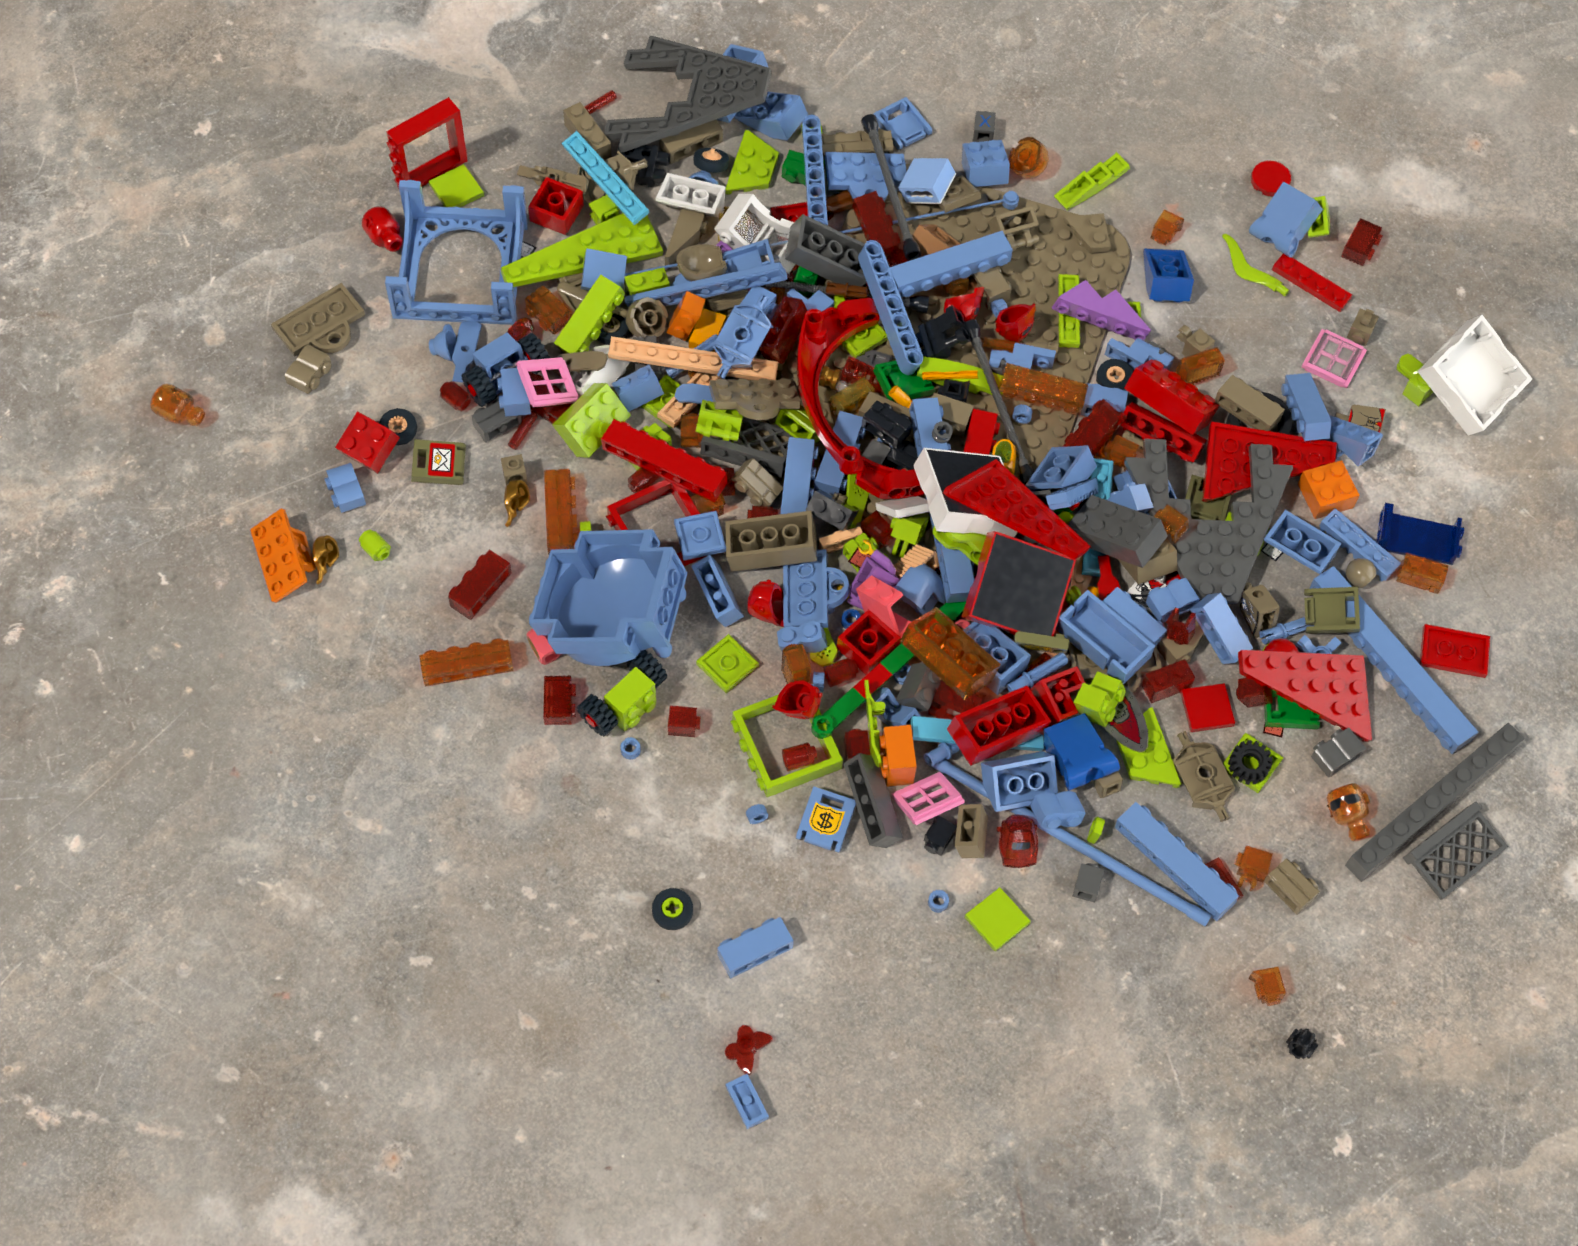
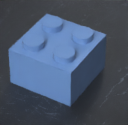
[962,140,1010,187]

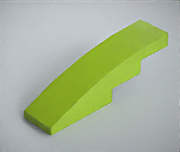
[1054,152,1130,210]
[917,357,1005,395]

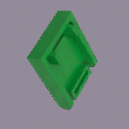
[873,360,936,403]
[1263,685,1320,729]

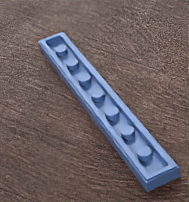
[625,262,787,307]

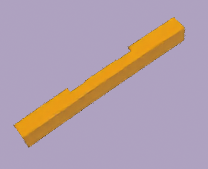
[922,371,978,380]

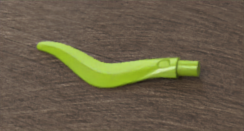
[1222,234,1290,296]

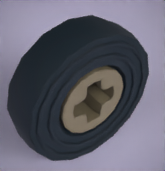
[597,313,630,345]

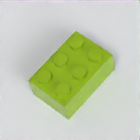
[552,383,631,458]

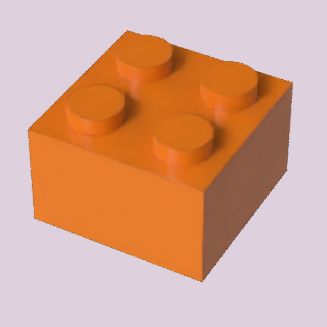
[1298,460,1360,519]
[879,725,917,787]

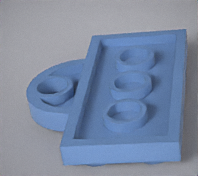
[824,152,906,207]
[783,549,850,628]

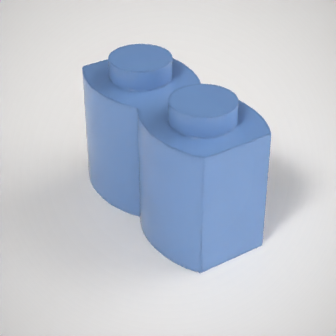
[324,463,366,513]
[1146,578,1200,623]
[777,622,827,657]
[1030,791,1086,829]

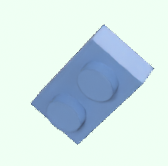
[725,1074,769,1129]

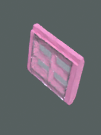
[1301,329,1367,388]

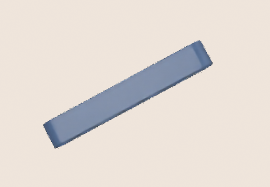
[802,115,828,226]
[858,240,923,375]

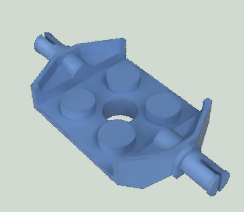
[713,294,773,379]

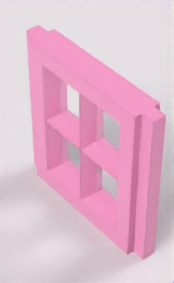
[516,357,578,407]
[892,772,965,825]

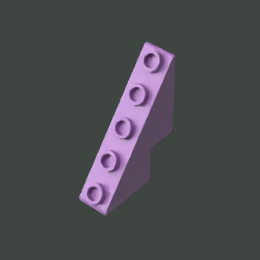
[1051,280,1151,340]

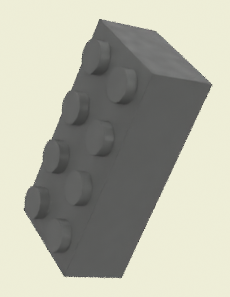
[785,214,867,286]
[1068,495,1168,568]

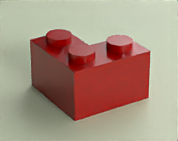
[1031,666,1085,727]

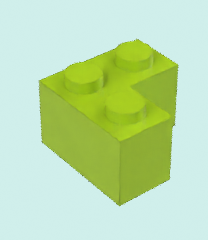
[1074,671,1126,728]

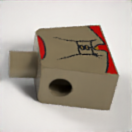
[1334,405,1386,433]

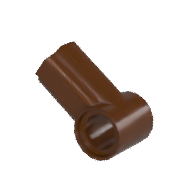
[815,191,854,221]

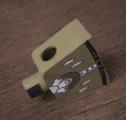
[1240,582,1280,638]

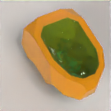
[992,439,1016,475]

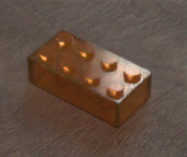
[900,607,1001,700]

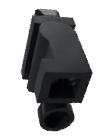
[617,141,670,188]
[915,305,970,359]

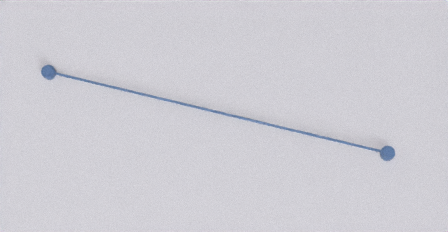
[624,191,1019,283]

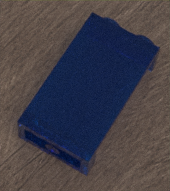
[1376,502,1464,565]

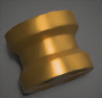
[819,366,841,390]

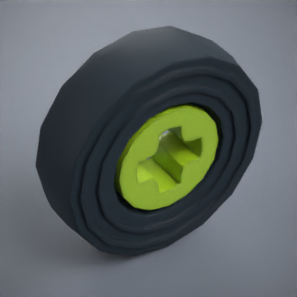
[652,888,693,930]

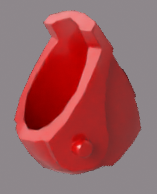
[944,287,985,322]
[995,303,1036,343]
[747,579,783,627]
[772,680,822,719]

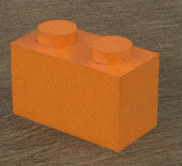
[666,291,706,341]

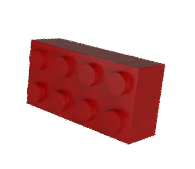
[1124,359,1220,435]
[947,685,1051,766]

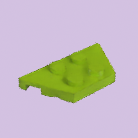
[725,129,779,195]
[1116,707,1181,788]

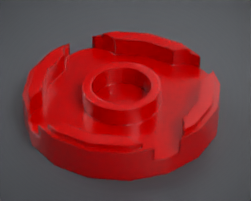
[1251,160,1291,197]

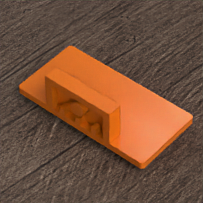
[250,508,316,603]

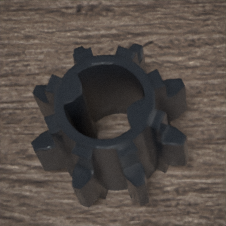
[1286,1028,1318,1059]

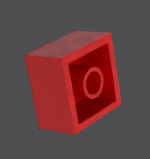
[528,177,584,235]
[335,411,400,474]
[837,609,901,675]

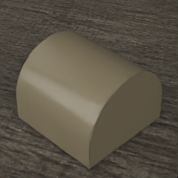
[1094,771,1123,798]

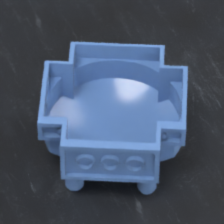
[529,529,687,666]

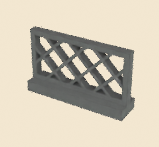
[700,417,792,478]
[1402,801,1508,900]

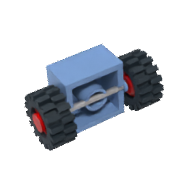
[461,333,550,407]

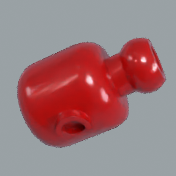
[362,206,403,252]

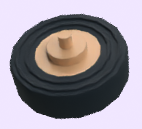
[693,148,729,173]

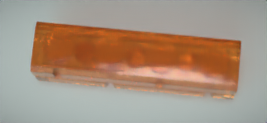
[999,363,1088,414]
[544,469,578,555]
[419,638,514,687]

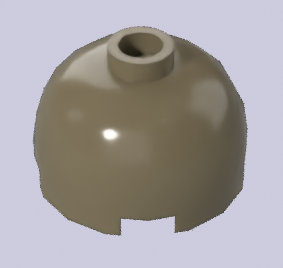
[626,297,668,338]

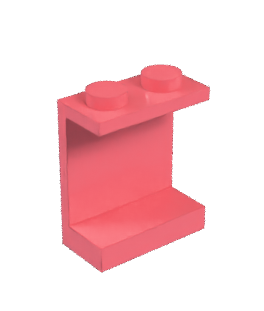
[856,575,914,641]

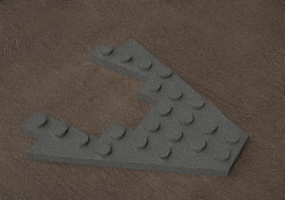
[604,36,772,152]
[1124,439,1293,605]

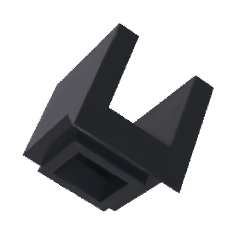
[938,379,970,403]
[924,815,957,856]

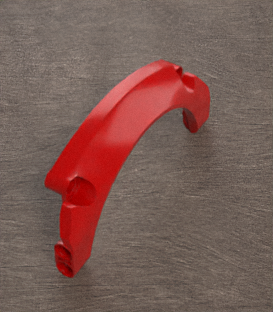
[797,298,924,499]

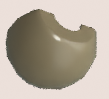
[676,244,727,282]

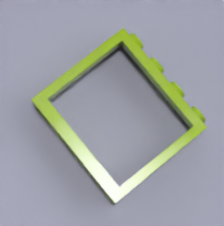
[730,694,843,797]

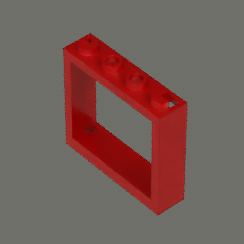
[386,97,468,189]
[605,479,706,567]

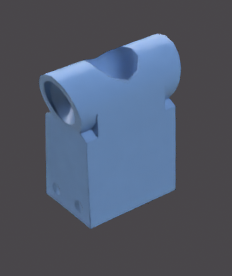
[1249,182,1323,257]

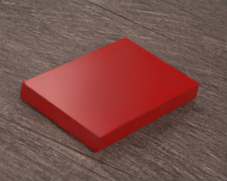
[1420,624,1490,678]

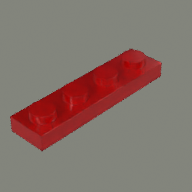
[1272,254,1353,312]

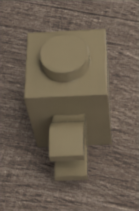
[1347,308,1379,346]
[1177,325,1215,366]

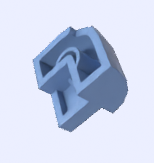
[895,564,946,618]

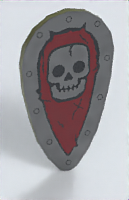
[1102,686,1149,752]

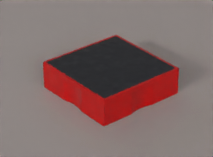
[962,531,1076,636]

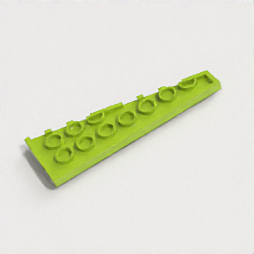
[501,213,663,287]

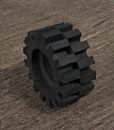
[1228,740,1272,785]

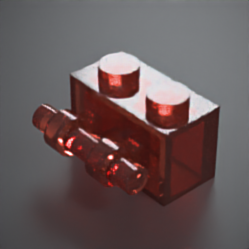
[928,678,986,720]

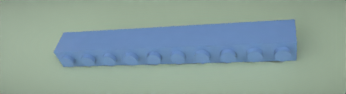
[909,397,975,603]
[1309,566,1478,754]

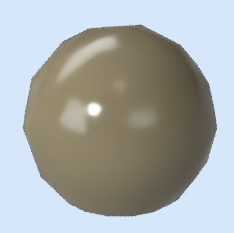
[1346,558,1377,588]

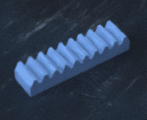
[1046,478,1098,510]
[1319,508,1401,581]

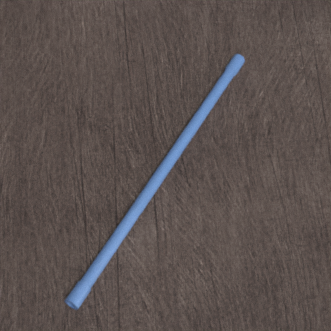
[926,759,1212,927]

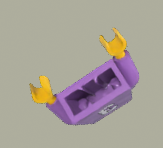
[836,539,900,610]

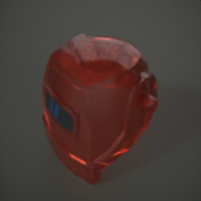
[997,814,1038,868]

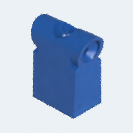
[1044,713,1120,791]

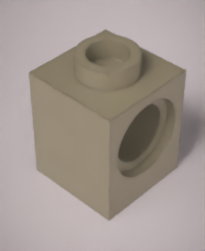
[501,454,528,485]

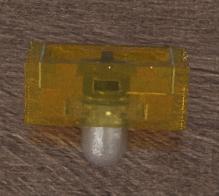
[829,377,874,417]

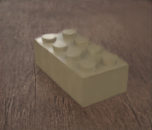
[725,511,817,572]

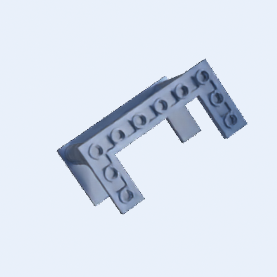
[385,180,528,325]

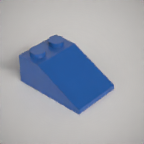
[1143,248,1194,303]

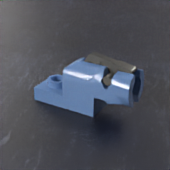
[1104,338,1174,372]
[989,343,1056,379]

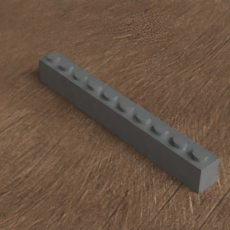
[1345,722,1525,882]

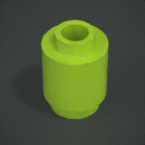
[359,529,391,561]

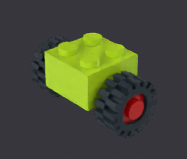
[577,650,667,737]

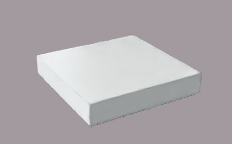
[876,496,930,518]

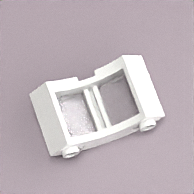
[714,194,795,274]

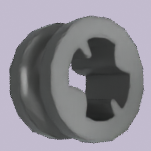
[932,421,953,443]

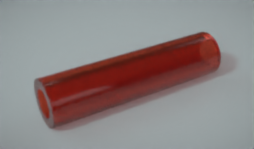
[584,90,617,115]
[508,411,538,450]

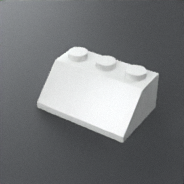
[656,173,726,218]
[557,345,630,398]

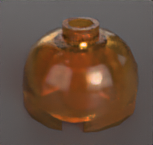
[1008,137,1049,179]

